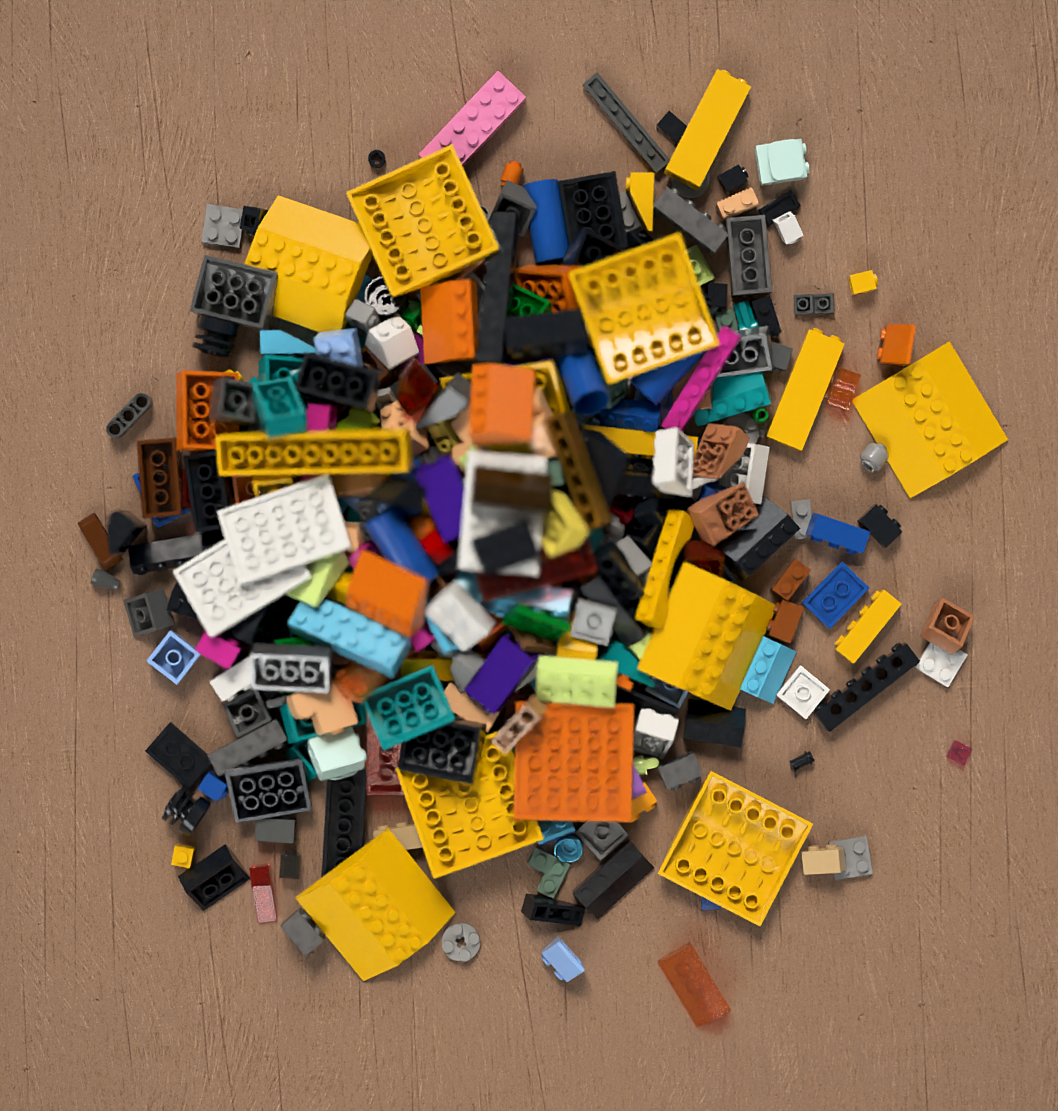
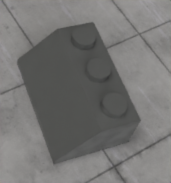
[716,326,773,377]

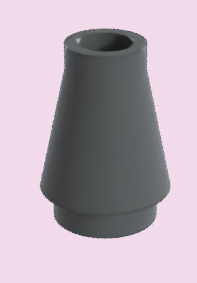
[90,569,120,591]

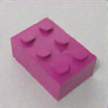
[195,629,247,670]

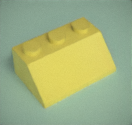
[541,490,589,557]

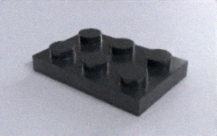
[471,519,541,577]
[145,722,211,789]

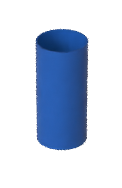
[522,179,569,264]
[554,342,609,415]
[629,348,709,405]
[364,505,439,582]

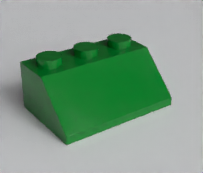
[510,283,552,317]

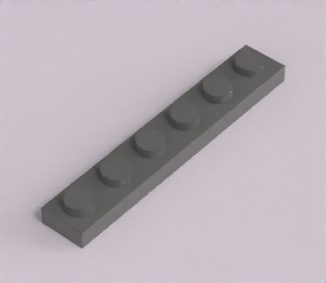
[582,72,670,174]

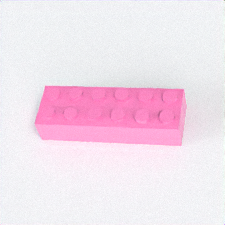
[418,71,526,167]

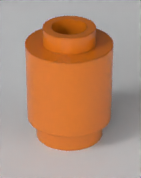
[500,160,524,187]

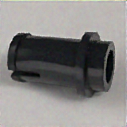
[790,751,815,772]

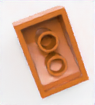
[877,324,916,367]

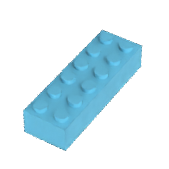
[455,571,573,623]
[288,598,412,678]

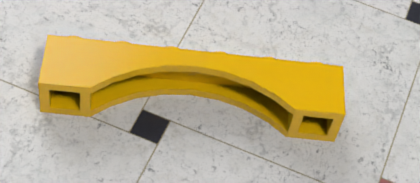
[636,510,694,628]

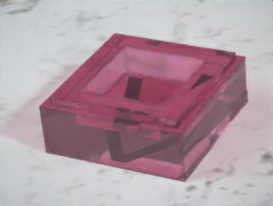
[946,740,972,766]

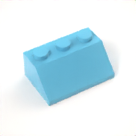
[739,636,797,704]

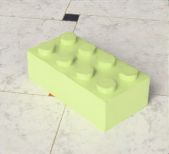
[536,656,618,708]

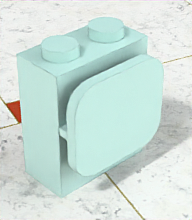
[754,139,810,186]
[307,727,367,781]

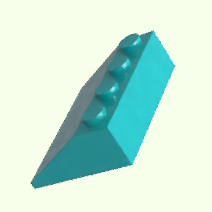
[694,371,773,426]
[360,665,455,750]

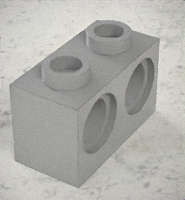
[345,299,381,339]

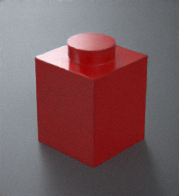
[420,529,453,564]

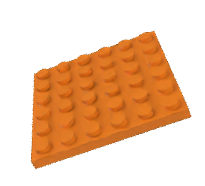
[514,702,634,822]

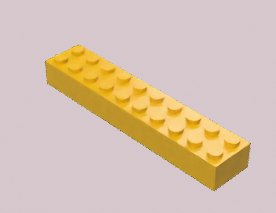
[216,428,413,475]

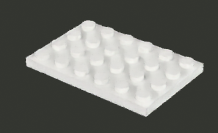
[458,450,547,576]
[217,474,352,585]
[173,539,312,638]

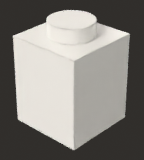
[773,211,804,244]

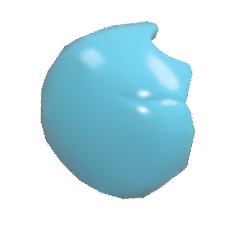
[554,835,583,862]

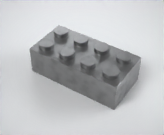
[653,187,729,256]
[725,215,772,297]
[250,644,332,693]
[207,717,287,777]

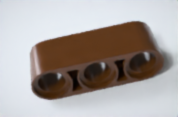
[78,513,123,570]

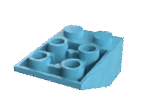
[260,330,317,358]

